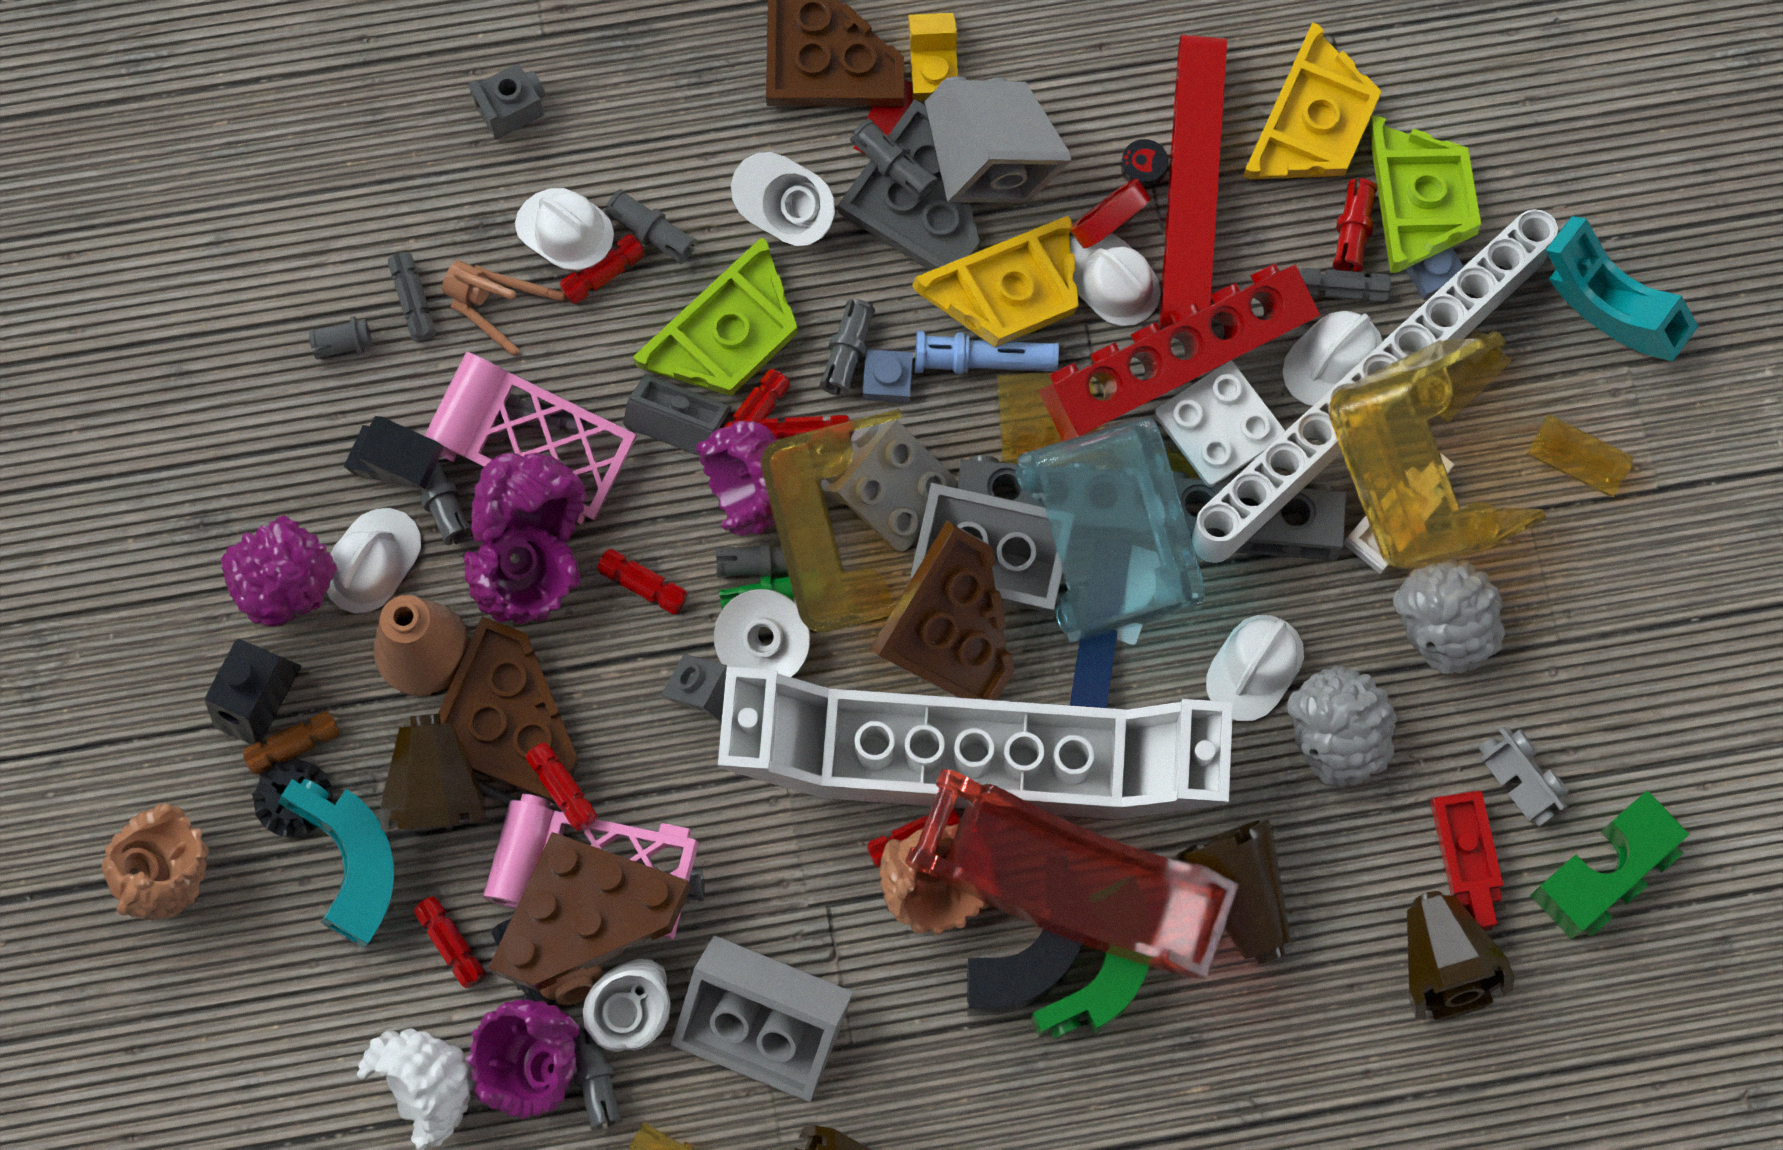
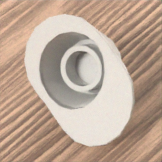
[731,152,835,246]
[515,188,614,271]
[1070,233,1161,327]
[1282,311,1383,406]
[327,508,421,614]
[1206,615,1304,721]

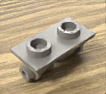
[1478,727,1569,827]

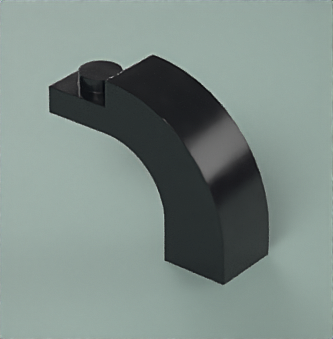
[967,857,1088,1016]

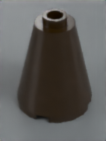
[1176,818,1291,964]

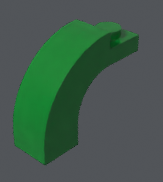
[1031,876,1153,1040]

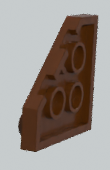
[766,0,904,106]
[870,521,1014,700]
[438,616,579,805]
[489,832,691,991]

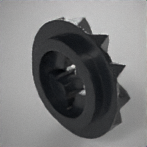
[252,758,333,837]

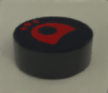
[1121,139,1168,188]

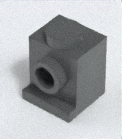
[468,63,545,140]

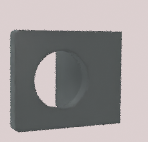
[662,654,727,724]

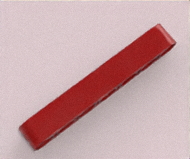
[1159,34,1227,330]

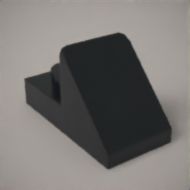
[344,416,444,489]

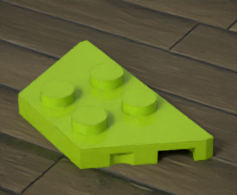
[1368,116,1481,273]
[633,237,798,396]

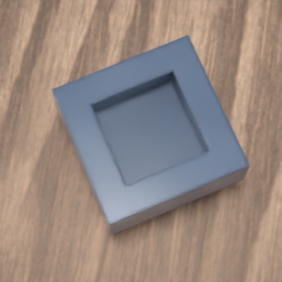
[1406,247,1463,300]
[863,349,913,403]

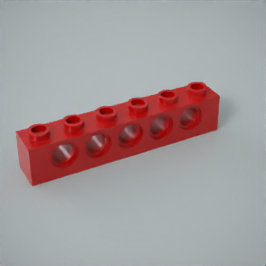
[1038,263,1320,443]

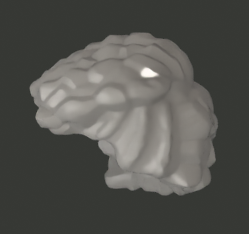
[1393,557,1505,674]
[1287,666,1397,786]

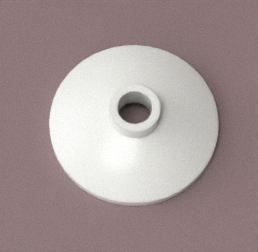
[714,589,811,677]

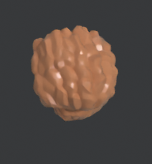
[102,803,209,921]
[879,824,995,935]

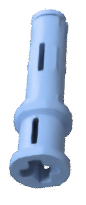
[915,330,1059,375]

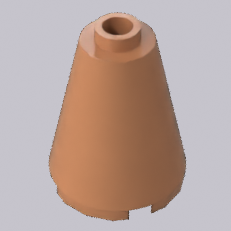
[373,595,470,697]

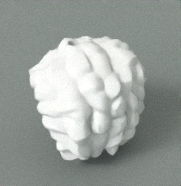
[357,1028,474,1150]

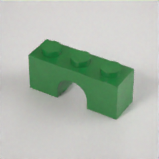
[1530,790,1690,940]

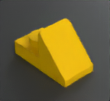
[908,13,958,101]

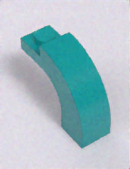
[1545,216,1699,362]
[277,779,394,948]

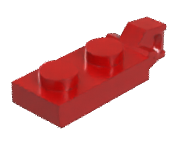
[1430,790,1504,931]

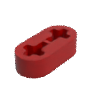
[1070,179,1151,249]

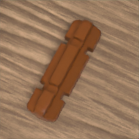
[243,711,339,774]

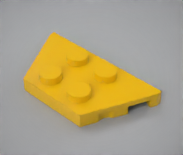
[1243,22,1382,179]
[912,216,1079,347]

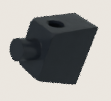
[205,638,302,745]

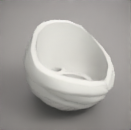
[583,959,671,1052]

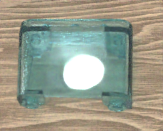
[1016,417,1205,643]

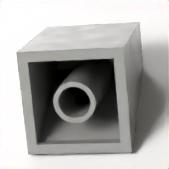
[925,76,1072,203]

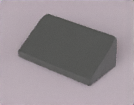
[623,374,732,456]

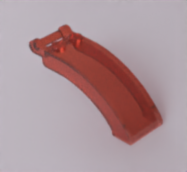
[904,769,1239,979]

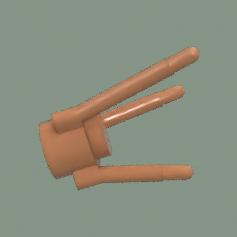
[442,260,566,356]

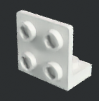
[1155,360,1285,487]

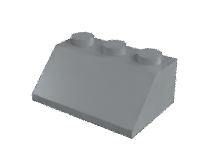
[910,483,1075,614]
[671,936,853,1102]

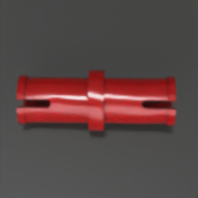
[1332,178,1377,272]

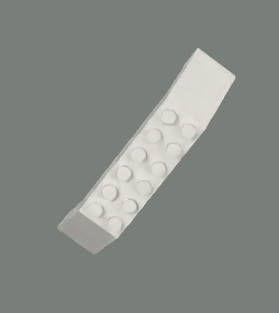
[718,666,1233,819]

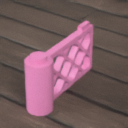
[424,351,637,525]
[483,794,699,940]

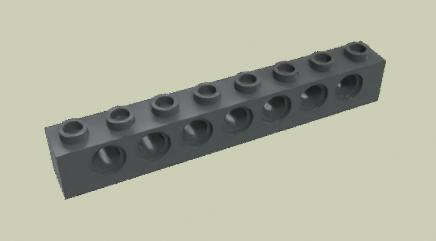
[958,455,1346,561]

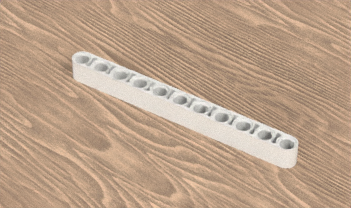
[1191,209,1558,563]

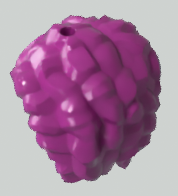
[696,421,797,537]
[471,453,587,543]
[221,515,338,627]
[463,525,580,624]
[466,999,580,1119]

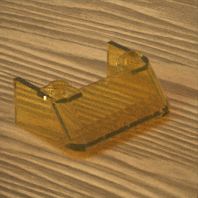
[1329,338,1546,569]
[760,409,902,632]

